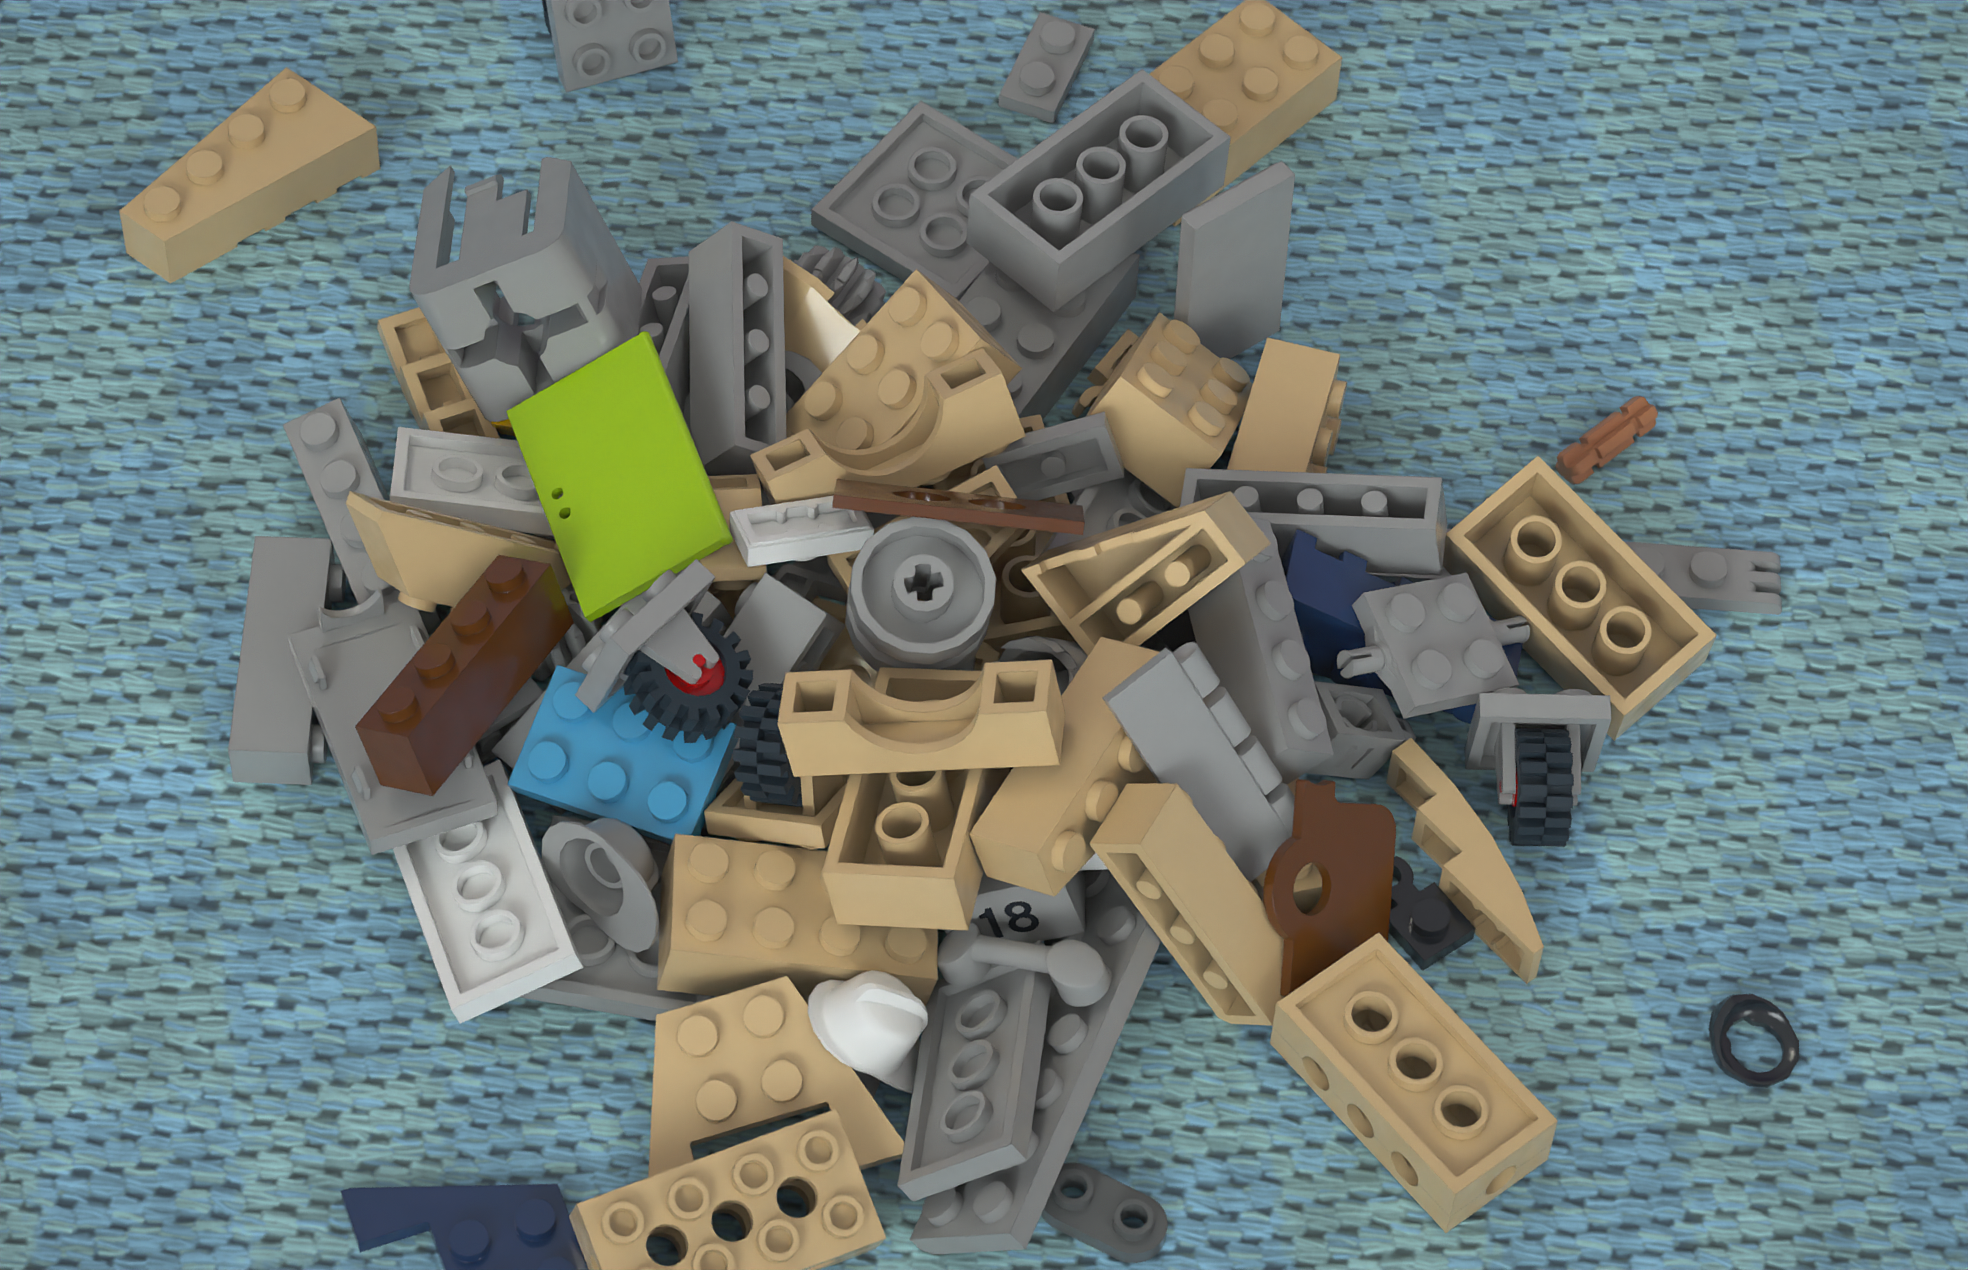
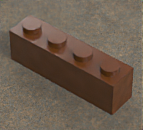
[355,555,574,796]

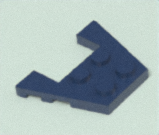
[341,1184,589,1270]

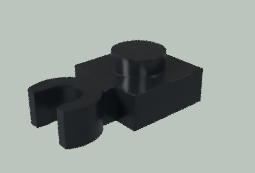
[1389,856,1476,971]

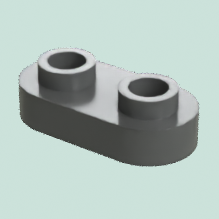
[1041,1162,1168,1263]

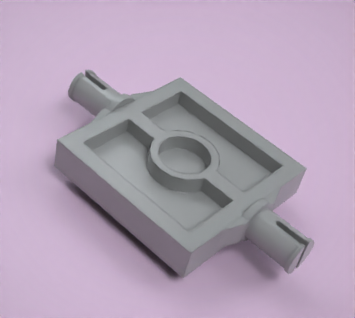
[1337,573,1530,718]

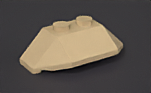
[346,491,572,612]

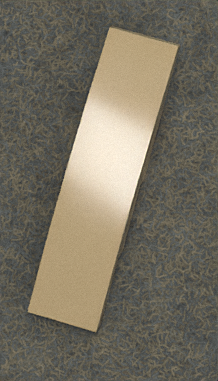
[377,307,500,439]
[1386,738,1544,984]

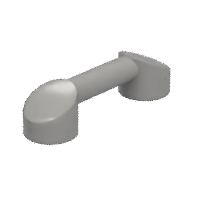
[938,923,1111,1007]

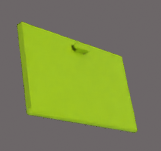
[506,331,733,622]

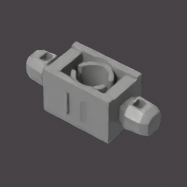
[1306,681,1416,780]

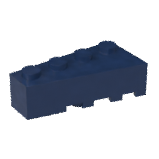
[1281,529,1523,724]

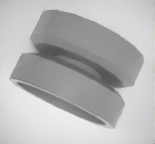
[845,517,996,672]

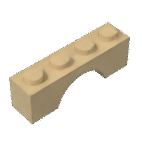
[750,347,1026,512]
[777,660,1065,777]

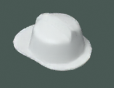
[808,970,928,1093]

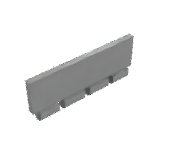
[1103,642,1295,882]

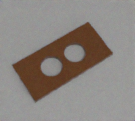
[832,479,1085,535]

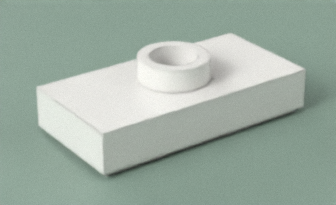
[730,496,874,567]

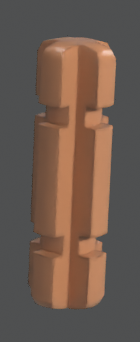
[1555,396,1658,484]

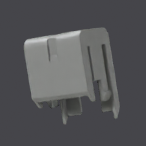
[409,157,642,422]

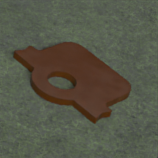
[1263,779,1396,996]

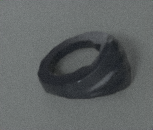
[1708,994,1799,1088]

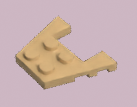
[648,976,904,1177]

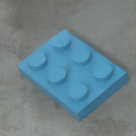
[507,665,739,845]

